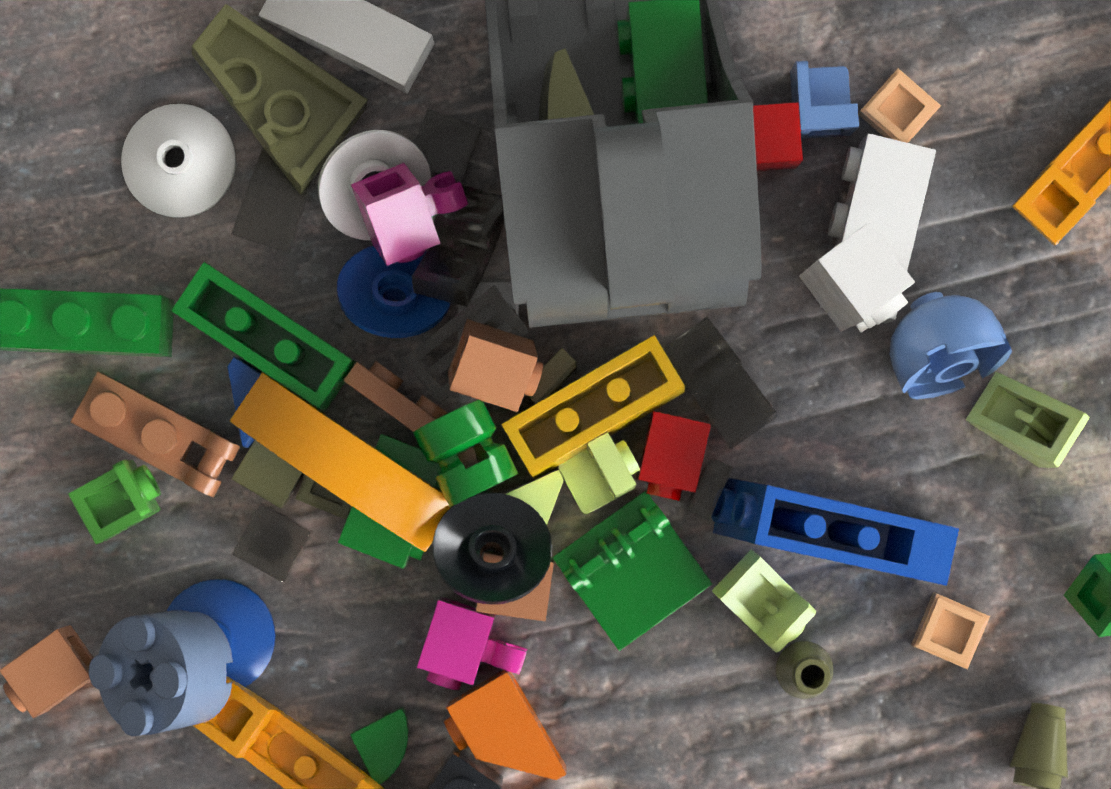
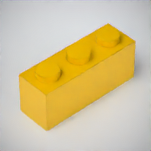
[501,335,685,480]

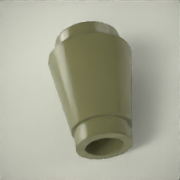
[776,641,833,699]
[1009,703,1068,789]

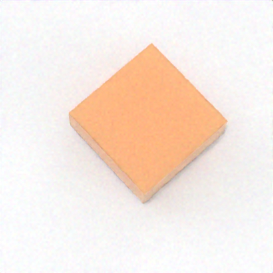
[858,68,941,143]
[911,592,990,670]

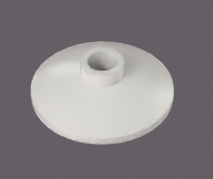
[121,104,236,218]
[318,130,431,240]

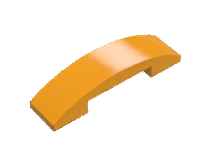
[1012,98,1111,245]
[230,372,451,552]
[193,676,384,789]

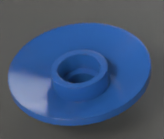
[337,246,453,338]
[167,579,276,687]

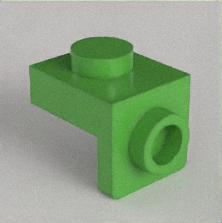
[68,460,161,545]

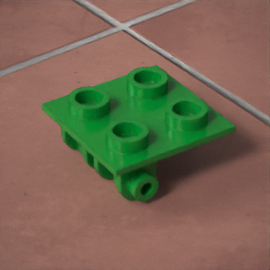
[552,490,713,651]

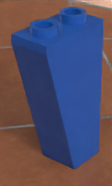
[711,477,959,586]

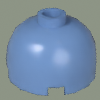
[889,292,1012,399]

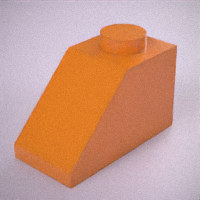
[444,670,567,780]

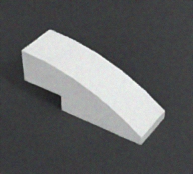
[258,0,435,94]

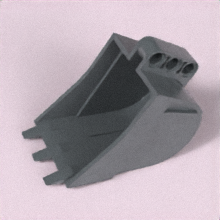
[485,0,761,328]

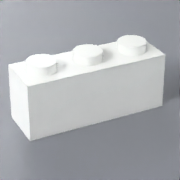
[820,133,936,324]
[799,222,915,333]

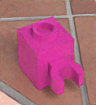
[351,163,468,266]
[417,597,527,690]

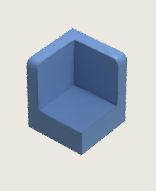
[790,61,859,139]

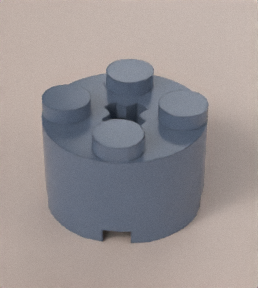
[89,610,233,736]

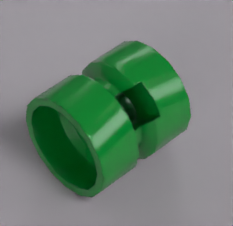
[413,400,518,507]

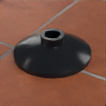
[433,493,552,605]

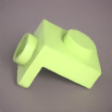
[558,432,640,515]
[712,549,816,652]

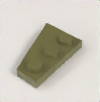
[192,4,368,195]

